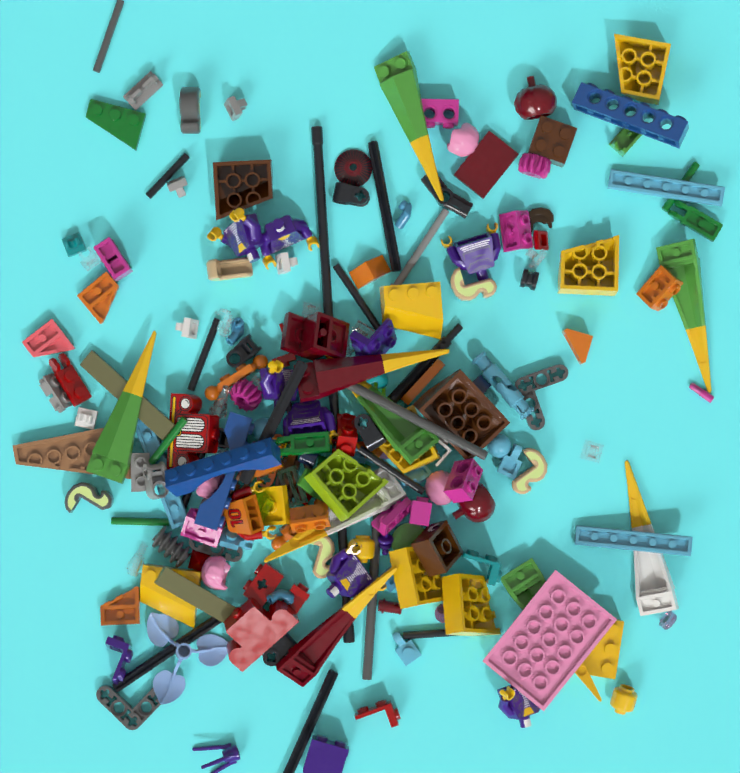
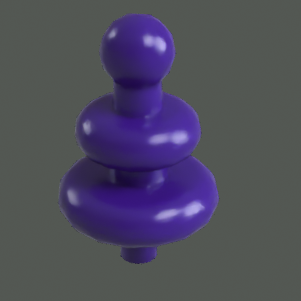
[378,534,394,555]

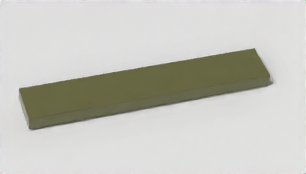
[80,350,175,440]
[154,566,237,623]

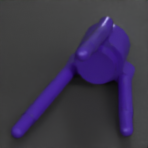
[192,743,241,773]

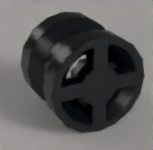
[519,268,539,291]

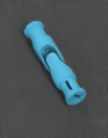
[472,351,534,420]

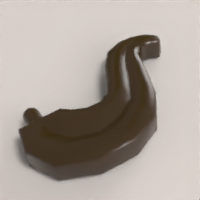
[529,207,554,234]

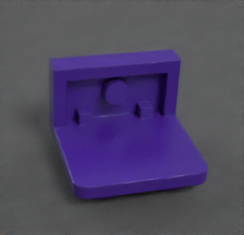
[349,318,397,356]
[105,635,134,685]
[303,735,350,773]

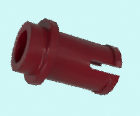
[378,598,402,615]

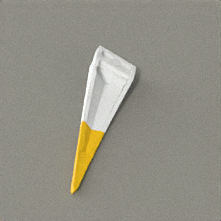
[625,460,679,616]
[264,468,407,562]

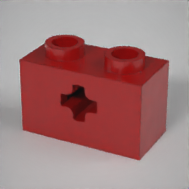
[243,562,285,607]

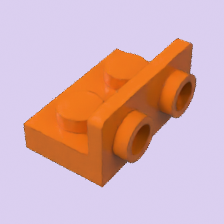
[636,265,683,311]
[289,503,331,533]

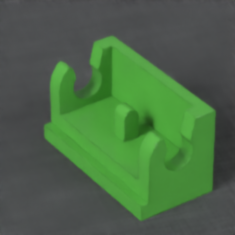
[608,122,648,157]

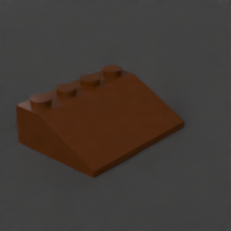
[413,369,510,459]

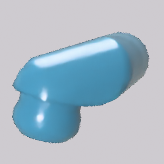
[394,200,412,230]
[226,317,244,346]
[266,588,295,605]

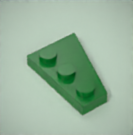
[85,99,146,151]

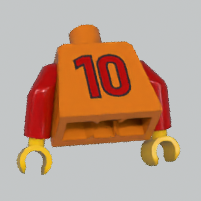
[223,480,277,541]

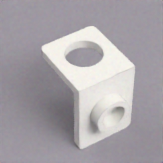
[435,437,452,467]

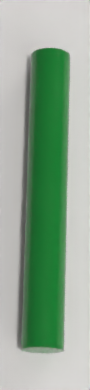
[661,162,700,213]
[148,416,188,465]
[111,517,169,526]

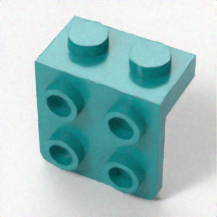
[462,549,502,586]

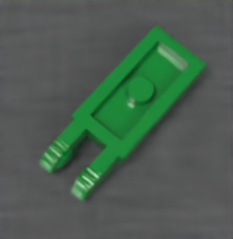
[668,200,723,242]
[276,431,331,456]

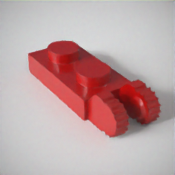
[48,353,92,407]

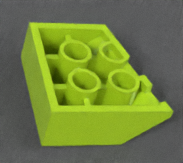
[304,449,389,522]

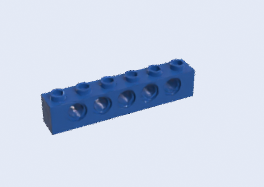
[572,82,689,149]

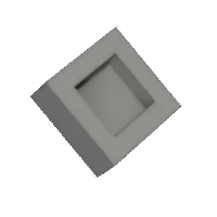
[224,96,248,121]
[167,176,188,198]

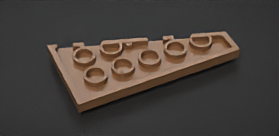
[12,428,131,479]

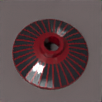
[334,149,372,187]

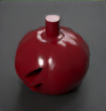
[514,76,557,120]
[452,482,496,522]

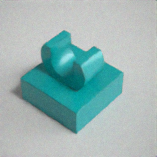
[61,232,87,258]

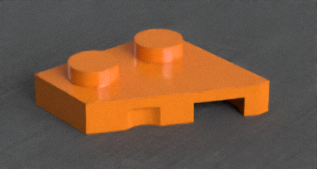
[77,271,120,324]
[100,586,140,626]

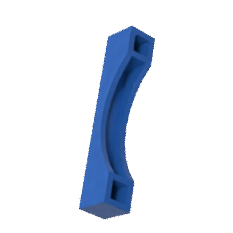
[194,412,255,531]
[165,438,282,497]

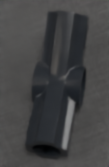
[420,175,473,219]

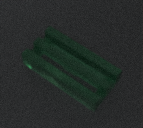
[277,465,308,508]

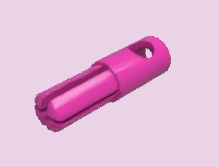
[689,382,714,403]

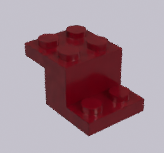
[280,312,350,361]

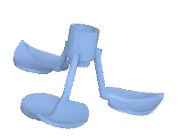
[147,612,228,705]

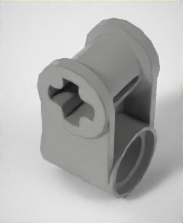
[142,461,169,500]

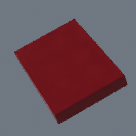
[453,131,519,199]

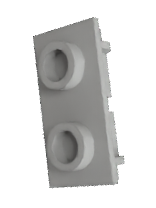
[123,71,163,110]
[39,373,73,413]
[130,453,150,492]

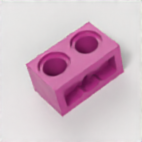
[421,99,459,129]
[93,237,133,282]
[443,458,483,503]
[409,496,432,526]

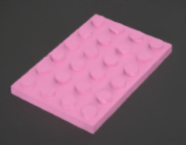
[483,570,617,711]

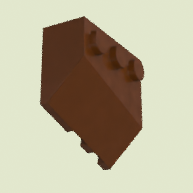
[213,159,273,220]

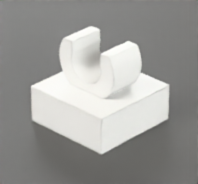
[275,252,298,275]
[175,317,199,339]
[74,407,99,430]

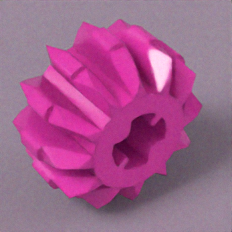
[518,153,551,179]
[229,378,263,412]

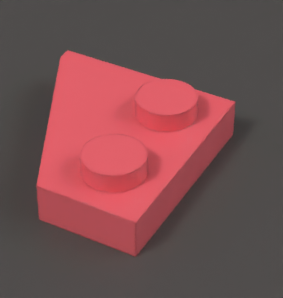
[22,319,75,358]

